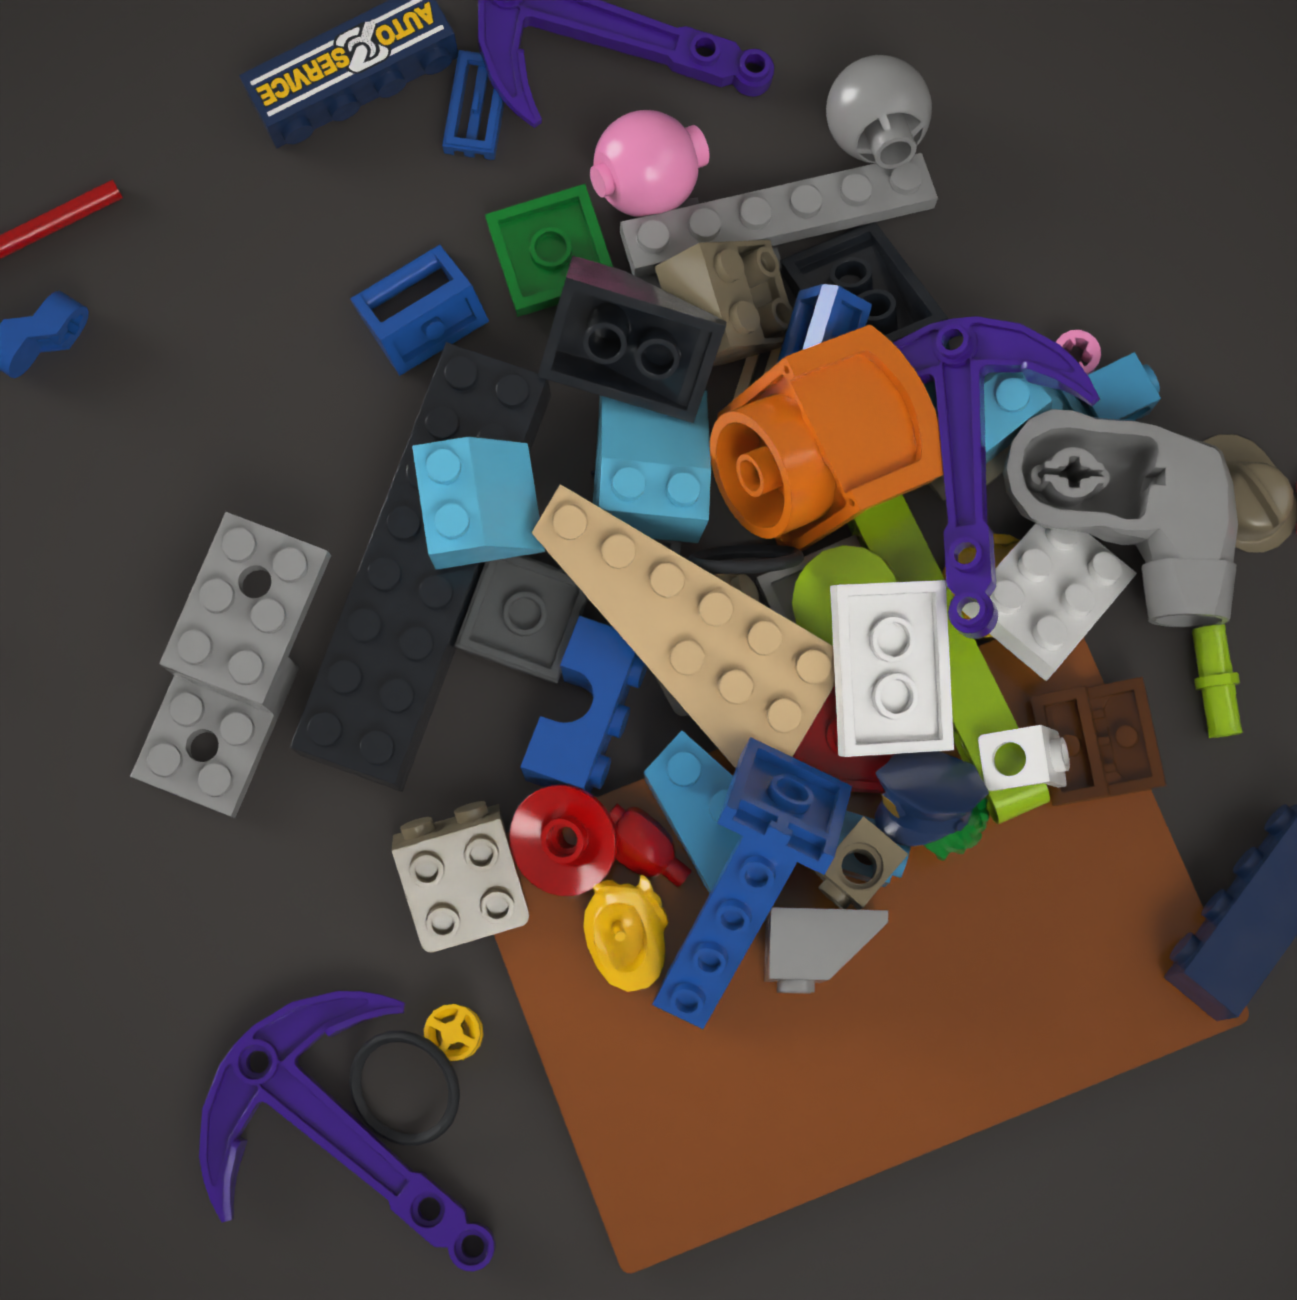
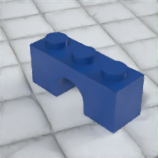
[520,616,648,794]

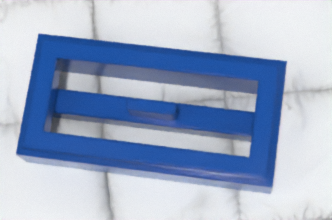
[442,50,505,160]

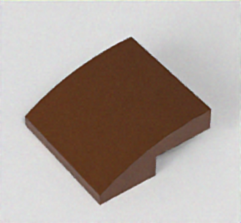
[1030,677,1167,806]

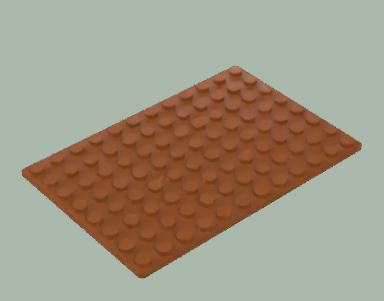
[494,637,1249,1274]

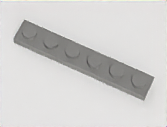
[620,153,938,277]

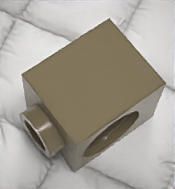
[815,816,908,910]

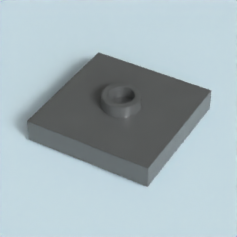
[454,555,588,685]

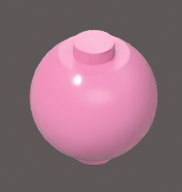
[590,110,709,218]

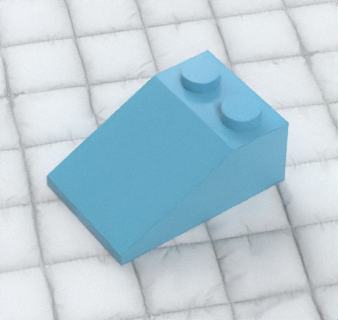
[593,390,711,543]

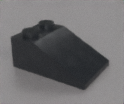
[780,222,950,350]
[538,255,727,423]

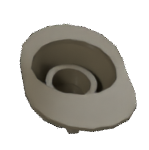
[1203,435,1297,553]

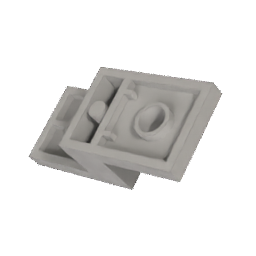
[130,512,331,818]

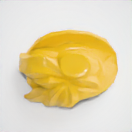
[583,875,669,992]

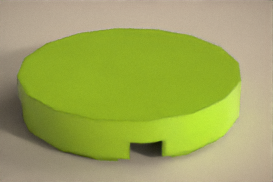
[792,545,900,646]

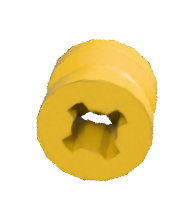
[424,1004,484,1061]

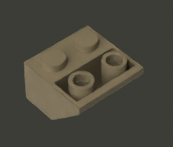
[655,240,793,366]

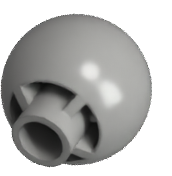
[826,55,932,169]

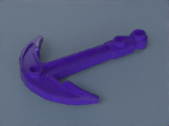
[478,0,775,128]
[893,316,1101,639]
[199,991,496,1271]

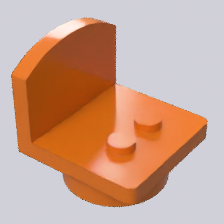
[710,325,944,551]

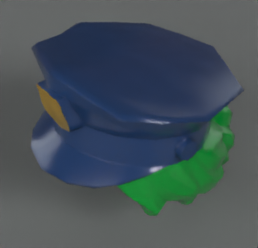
[875,751,989,861]

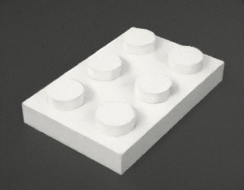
[962,523,1137,681]
[830,580,954,757]

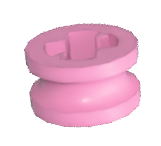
[1056,330,1101,375]

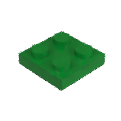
[485,184,613,317]

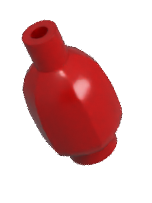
[609,803,692,887]

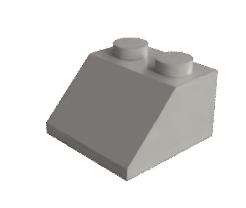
[764,907,888,994]

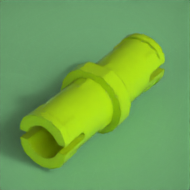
[1192,624,1243,738]

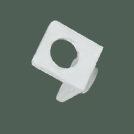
[978,725,1070,791]

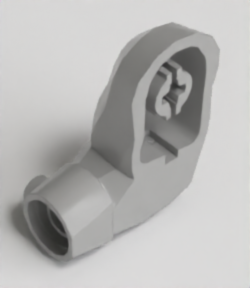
[1003,409,1238,627]

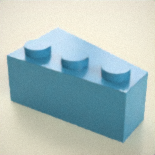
[644,731,741,894]

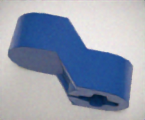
[0,291,89,378]

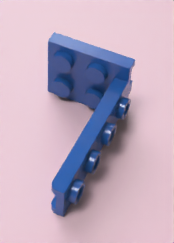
[652,737,852,1029]

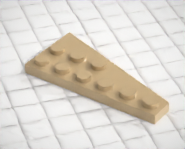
[531,484,835,768]

